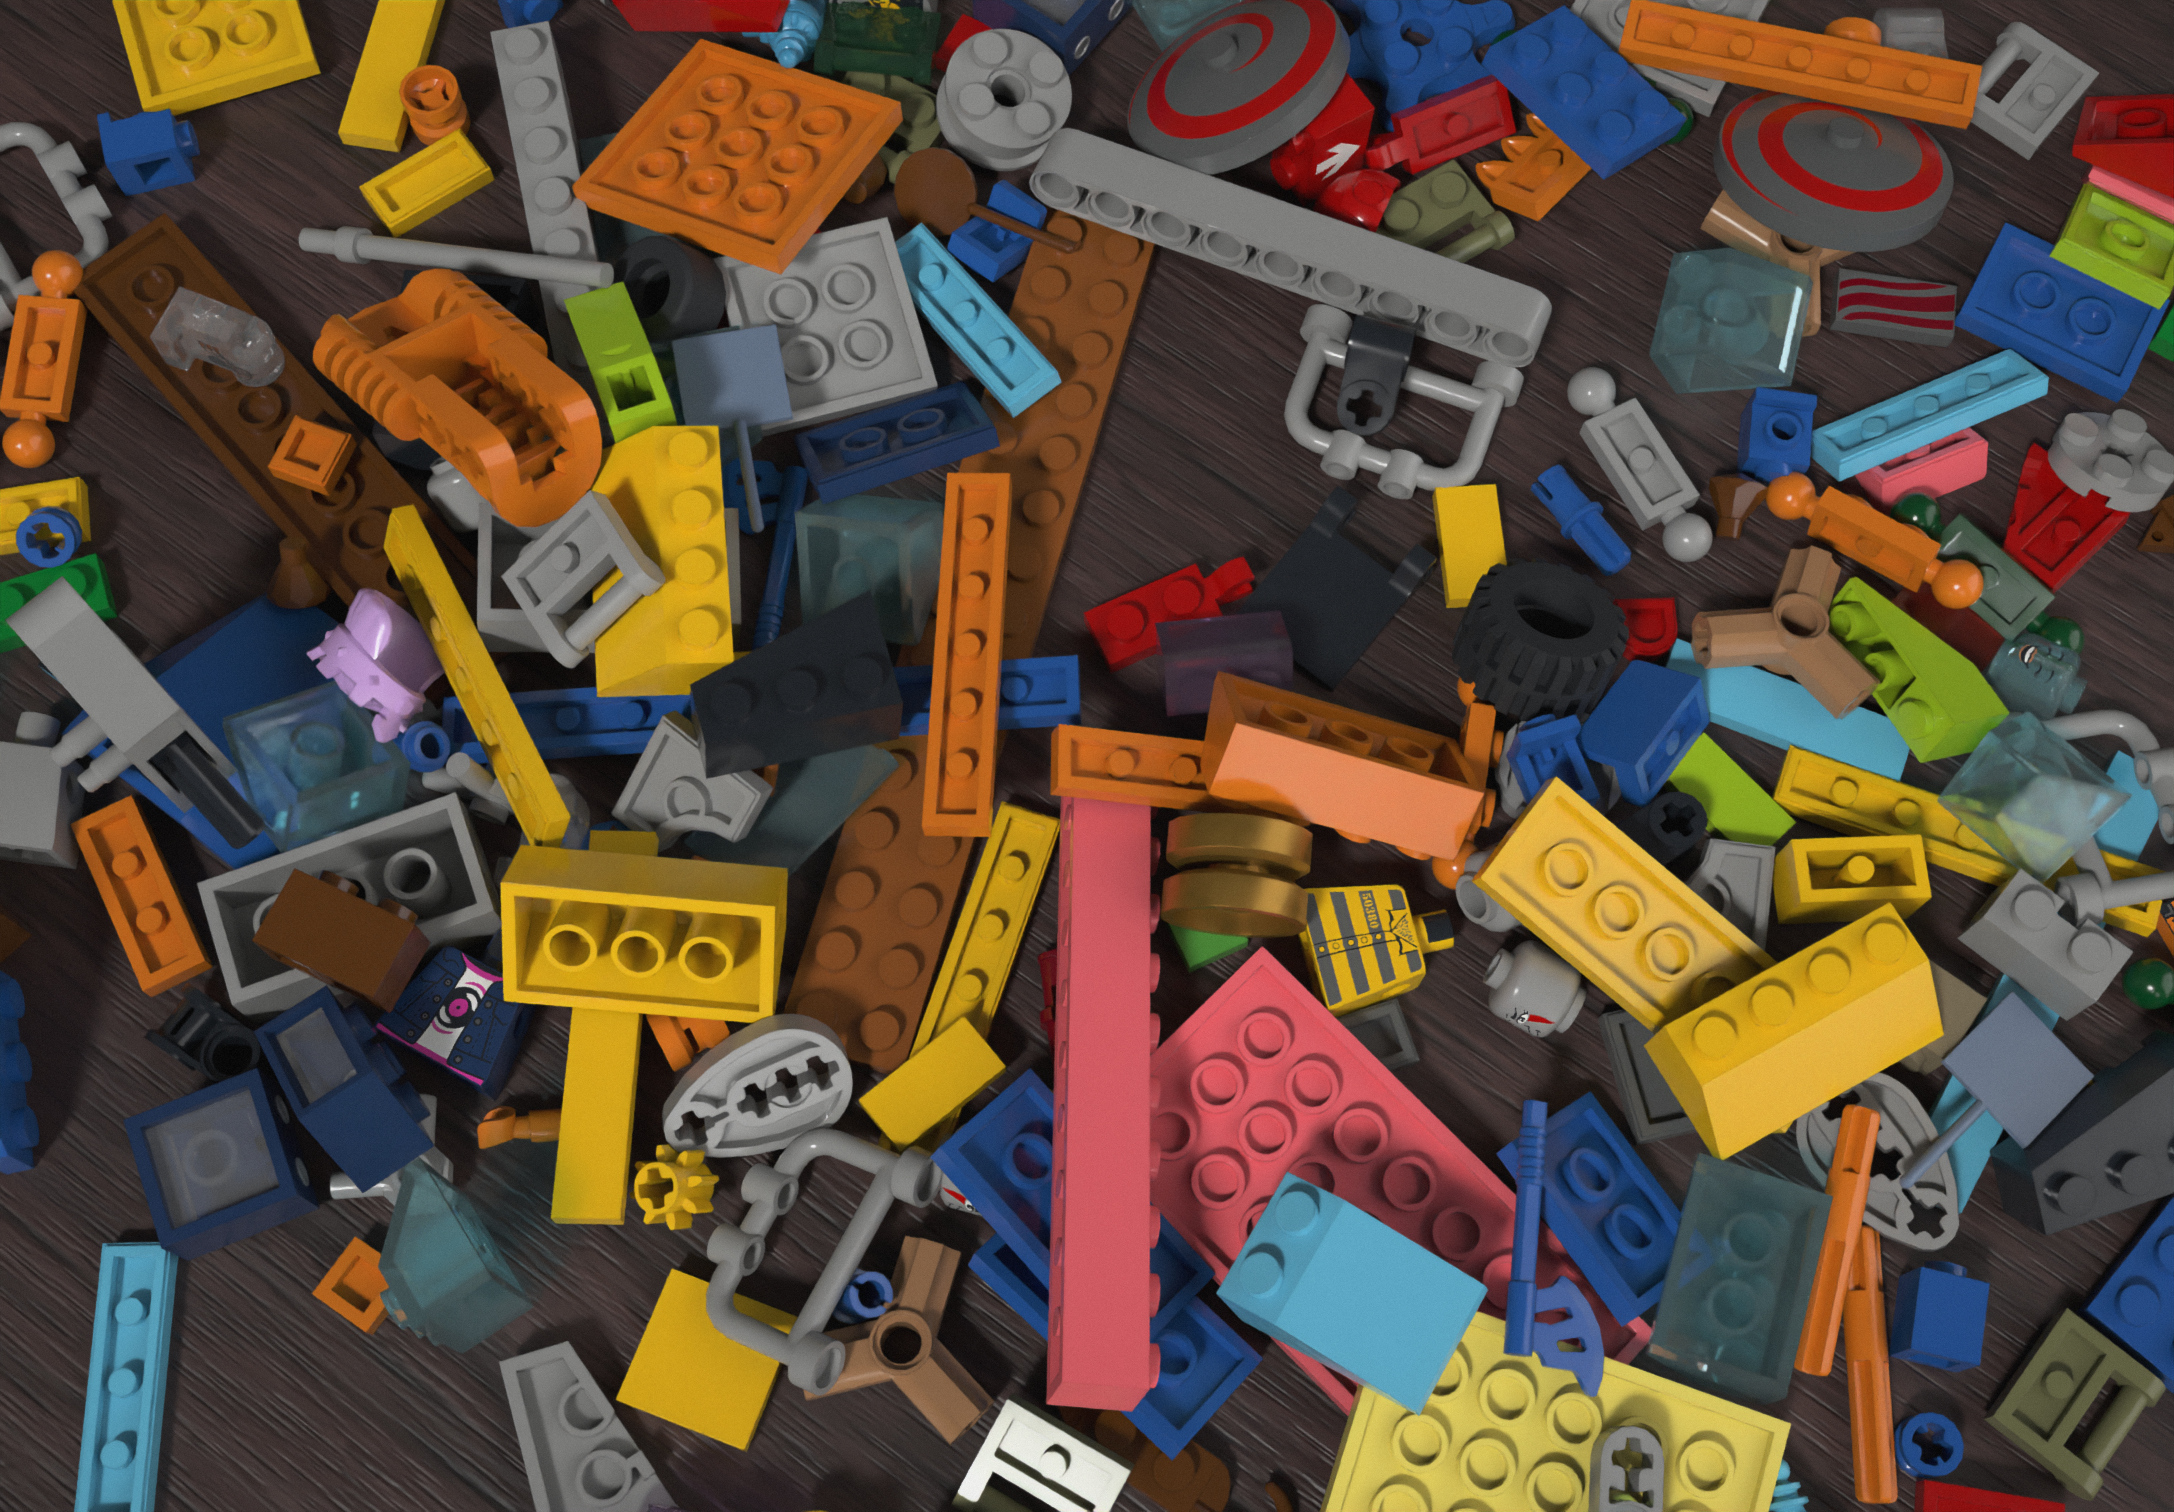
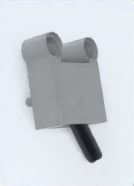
[5,576,266,849]

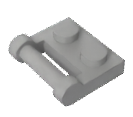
[1970,22,2099,160]
[501,490,666,668]

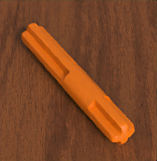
[1793,1105,1881,1376]
[1843,1225,1898,1504]

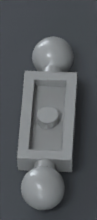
[1567,367,1713,562]

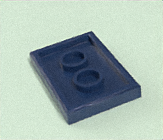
[793,381,1000,505]

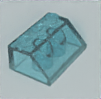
[1646,1153,1833,1406]
[378,1157,534,1354]

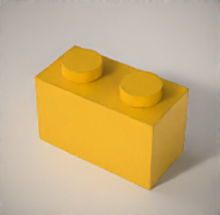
[1772,834,1932,924]

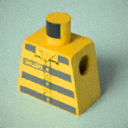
[1298,885,1454,1018]

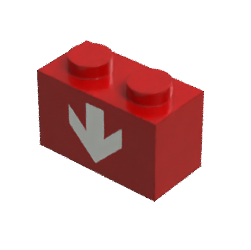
[1270,72,1375,206]

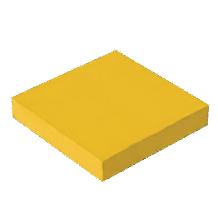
[616,1268,798,1452]

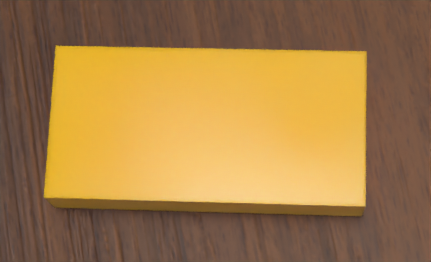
[359,128,495,238]
[1432,484,1507,608]
[859,1016,1006,1155]

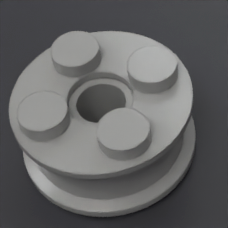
[936,29,1072,171]

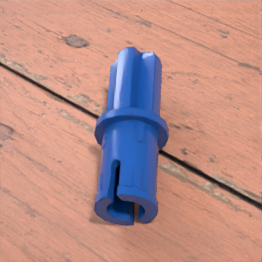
[1530,465,1631,576]

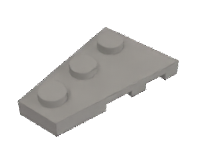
[499,1341,682,1512]

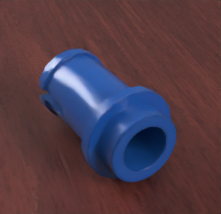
[379,721,451,772]
[831,1268,893,1324]

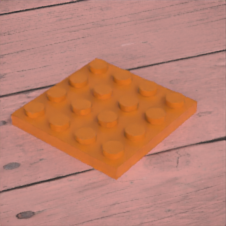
[572,39,903,275]

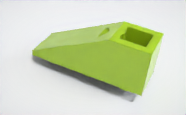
[564,281,678,444]
[1828,577,2010,763]

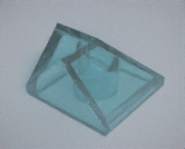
[1937,712,2132,884]

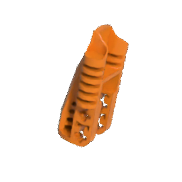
[313,268,602,527]

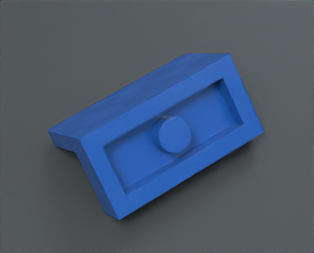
[1575,660,1710,808]

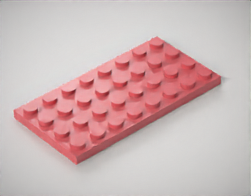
[1150,946,1657,1417]

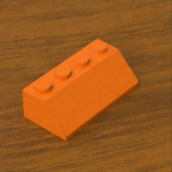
[1200,671,1484,862]

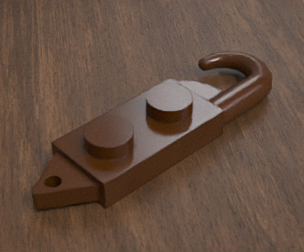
[1056,1405,1294,1512]

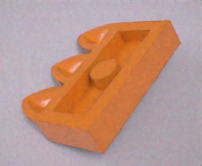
[1475,113,1592,221]

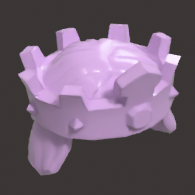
[306,587,445,743]

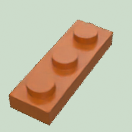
[70,795,213,998]

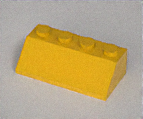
[588,426,734,697]
[500,845,788,1023]
[1644,902,1944,1164]

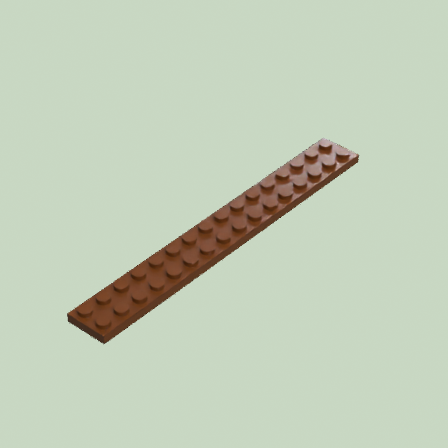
[783,204,1157,1075]

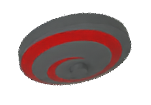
[1127,0,1351,175]
[1713,90,1954,252]

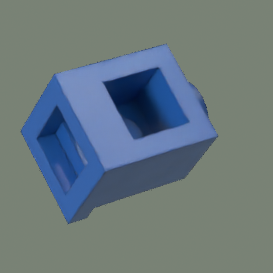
[97,109,200,196]
[1736,387,1817,487]

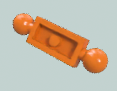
[0,250,88,468]
[1765,471,1984,609]
[1432,676,1504,890]

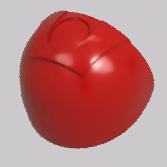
[1312,168,1401,233]

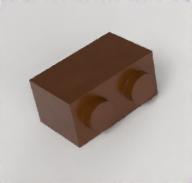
[252,868,431,1014]

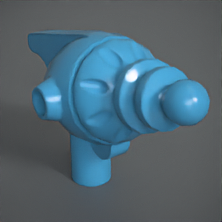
[742,0,829,69]

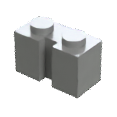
[1957,868,2133,1021]

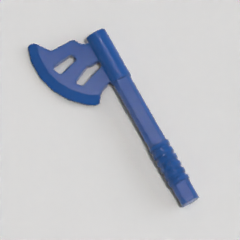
[721,442,808,651]
[1503,1100,1604,1397]

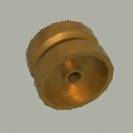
[1161,813,1313,938]

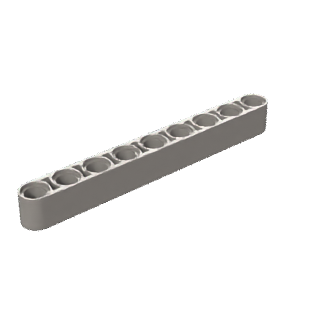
[1029,128,1552,368]

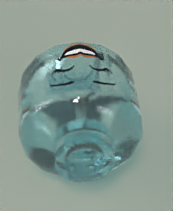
[1985,633,2089,721]

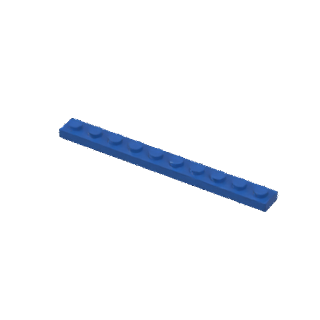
[442,655,1082,764]

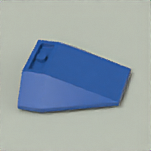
[61,592,357,870]

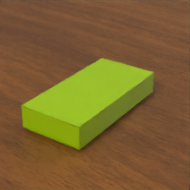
[1663,733,1796,846]

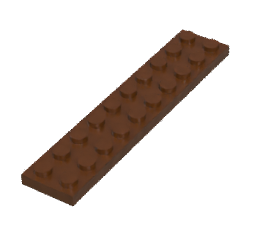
[73,213,511,710]

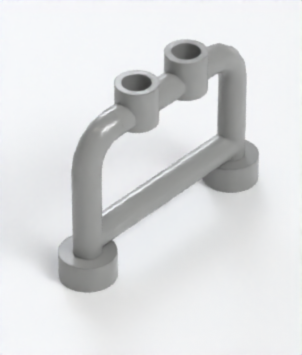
[0,122,113,332]
[1284,304,1524,499]
[1986,709,2174,928]
[706,1128,943,1396]

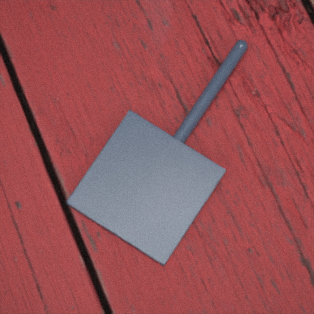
[672,324,793,533]
[1899,991,2094,1189]

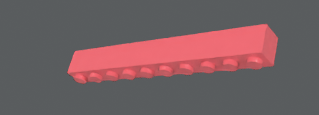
[1046,796,1160,1412]

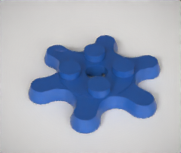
[1330,0,1516,132]

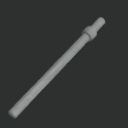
[299,226,614,288]

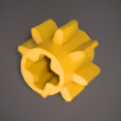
[629,1144,719,1230]

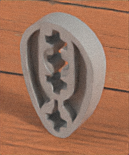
[662,1014,853,1158]
[1796,1073,1959,1252]

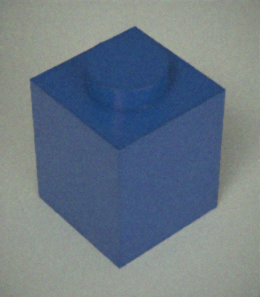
[1889,1260,1990,1373]

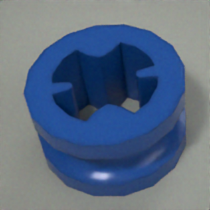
[16,506,82,568]
[1893,1412,1964,1479]

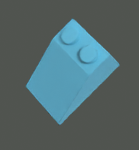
[1216,1172,1488,1416]

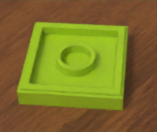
[2049,183,2174,310]

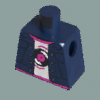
[374,930,537,1102]

